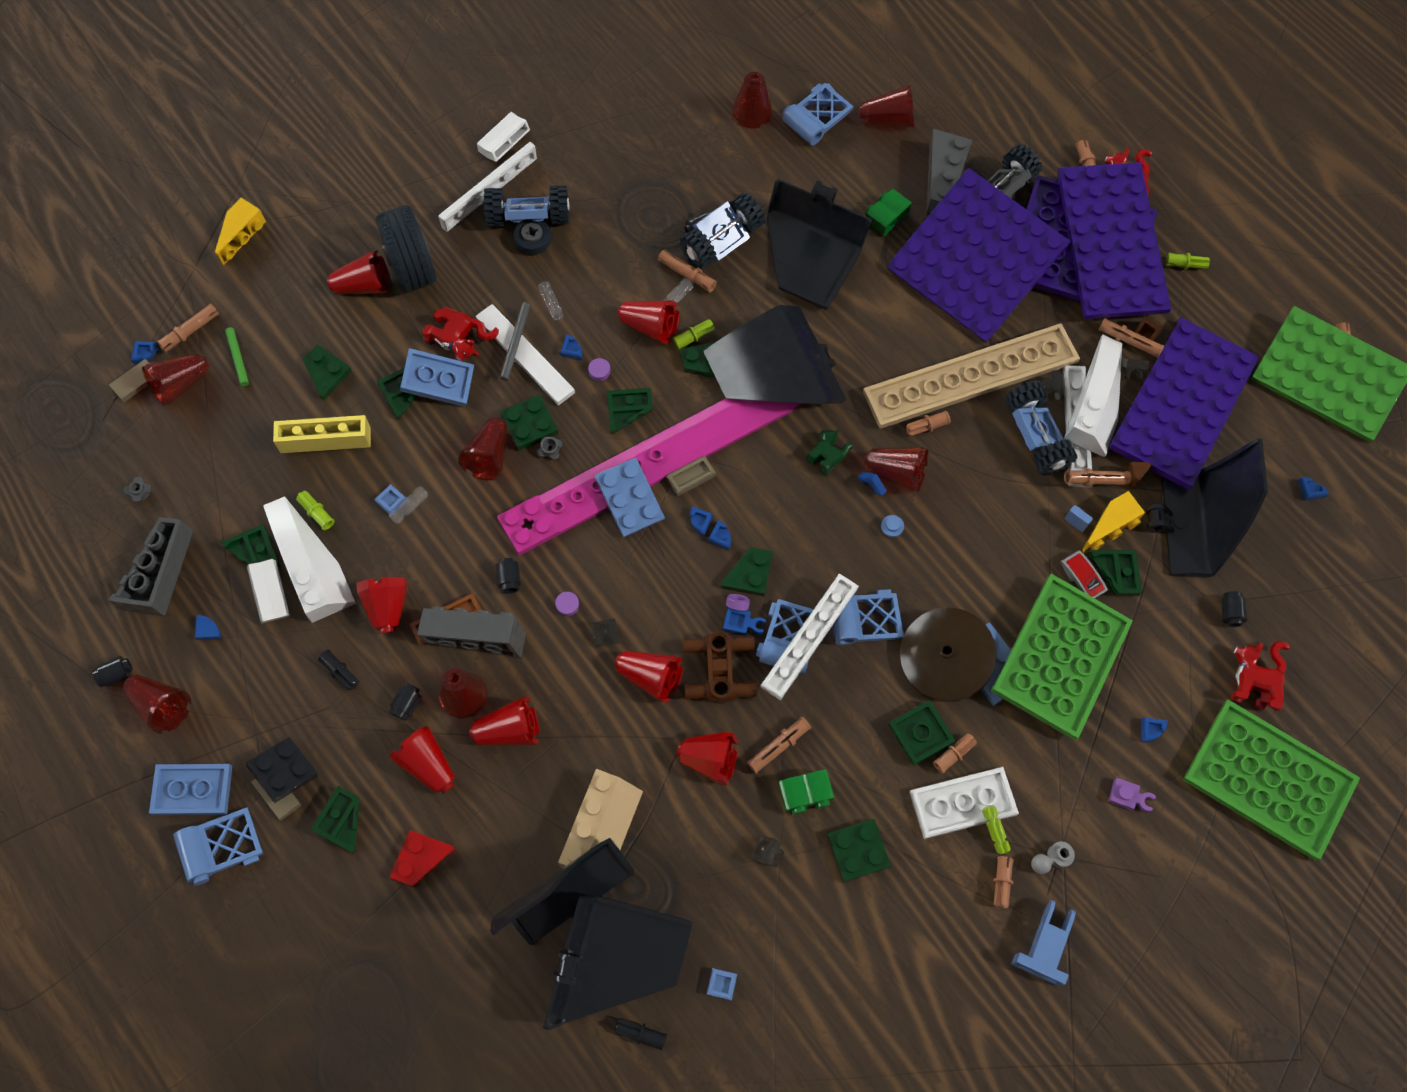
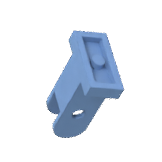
[1011,900,1076,987]

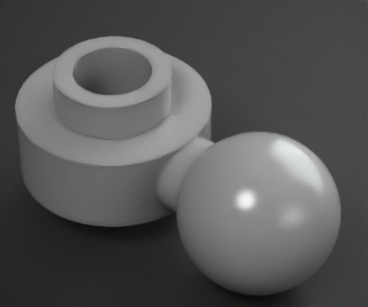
[1031,841,1075,874]

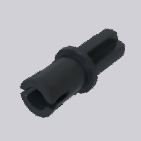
[318,650,359,691]
[615,1018,667,1051]

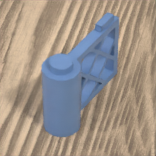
[782,83,854,146]
[833,589,904,645]
[756,599,814,675]
[173,807,263,886]

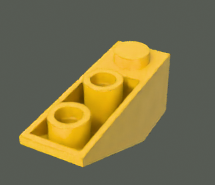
[215,198,266,265]
[1082,491,1145,553]

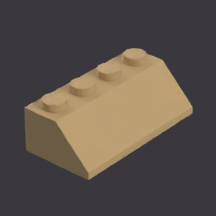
[558,769,643,868]

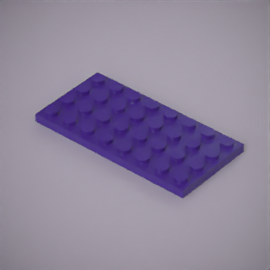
[1057,162,1171,319]
[1108,317,1260,490]

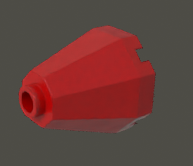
[356,577,408,634]
[677,732,738,786]

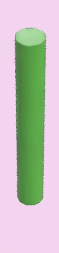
[225,327,249,386]

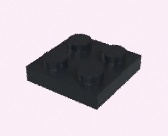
[246,737,317,804]

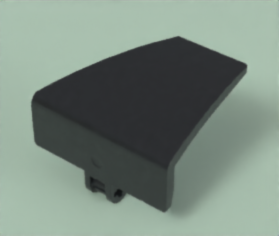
[767,179,872,310]
[704,305,846,404]
[1146,438,1268,578]
[490,838,635,945]
[543,894,693,1030]

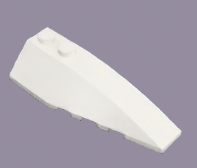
[1064,335,1122,457]
[263,496,356,623]

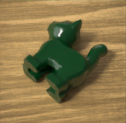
[806,429,853,476]

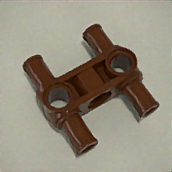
[683,631,757,704]

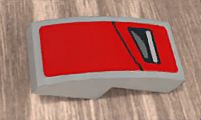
[1060,550,1108,598]

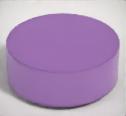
[588,358,611,381]
[555,592,579,616]
[726,594,750,611]

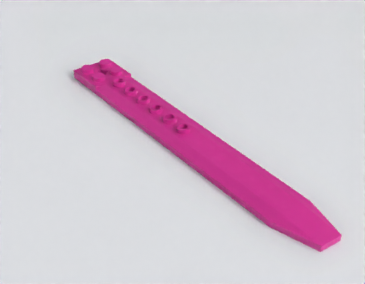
[497,398,801,556]

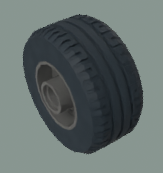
[375,205,437,293]

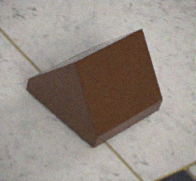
[1134,316,1163,341]
[1124,462,1151,489]

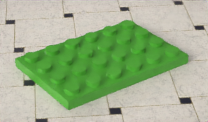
[1250,306,1407,443]
[991,574,1133,740]
[1183,700,1360,861]

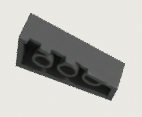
[927,129,972,214]
[108,517,193,616]
[417,606,526,658]

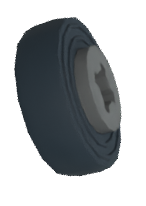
[514,219,552,255]

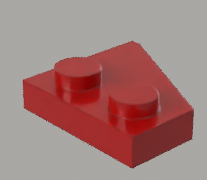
[389,830,455,887]

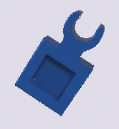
[723,607,766,636]

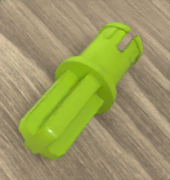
[1165,253,1210,270]
[672,319,715,350]
[296,491,335,530]

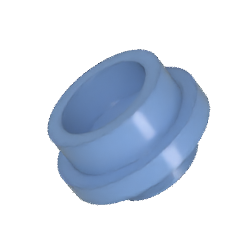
[881,515,904,537]

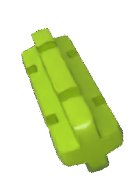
[982,805,1011,854]

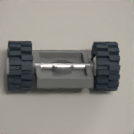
[987,144,1042,198]

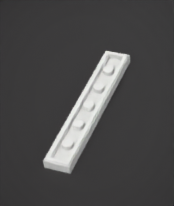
[438,142,537,232]
[475,304,575,406]
[1062,365,1092,487]
[761,574,859,701]

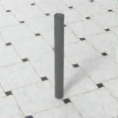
[500,302,530,381]

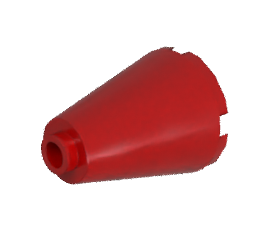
[327,250,391,294]
[617,301,680,344]
[615,651,683,703]
[469,696,540,745]
[388,725,455,794]

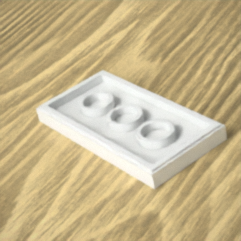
[909,767,1019,839]

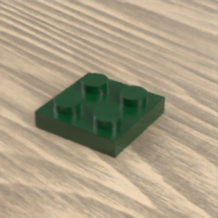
[500,394,559,451]
[888,700,955,766]
[827,819,891,883]

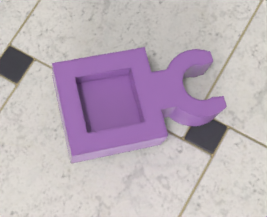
[1108,778,1156,813]

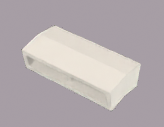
[477,112,530,162]
[247,559,290,623]

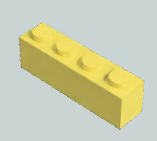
[273,415,371,453]

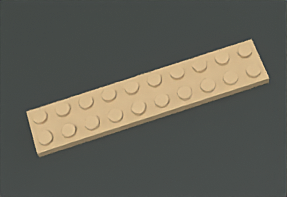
[863,323,1080,429]

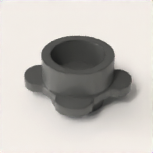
[538,437,563,460]
[123,477,152,502]

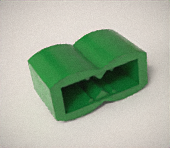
[865,189,912,236]
[778,769,834,815]

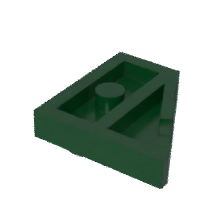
[679,342,715,378]
[302,344,352,401]
[377,368,418,420]
[607,387,653,434]
[221,524,281,567]
[721,547,773,597]
[1090,550,1142,596]
[311,786,360,854]

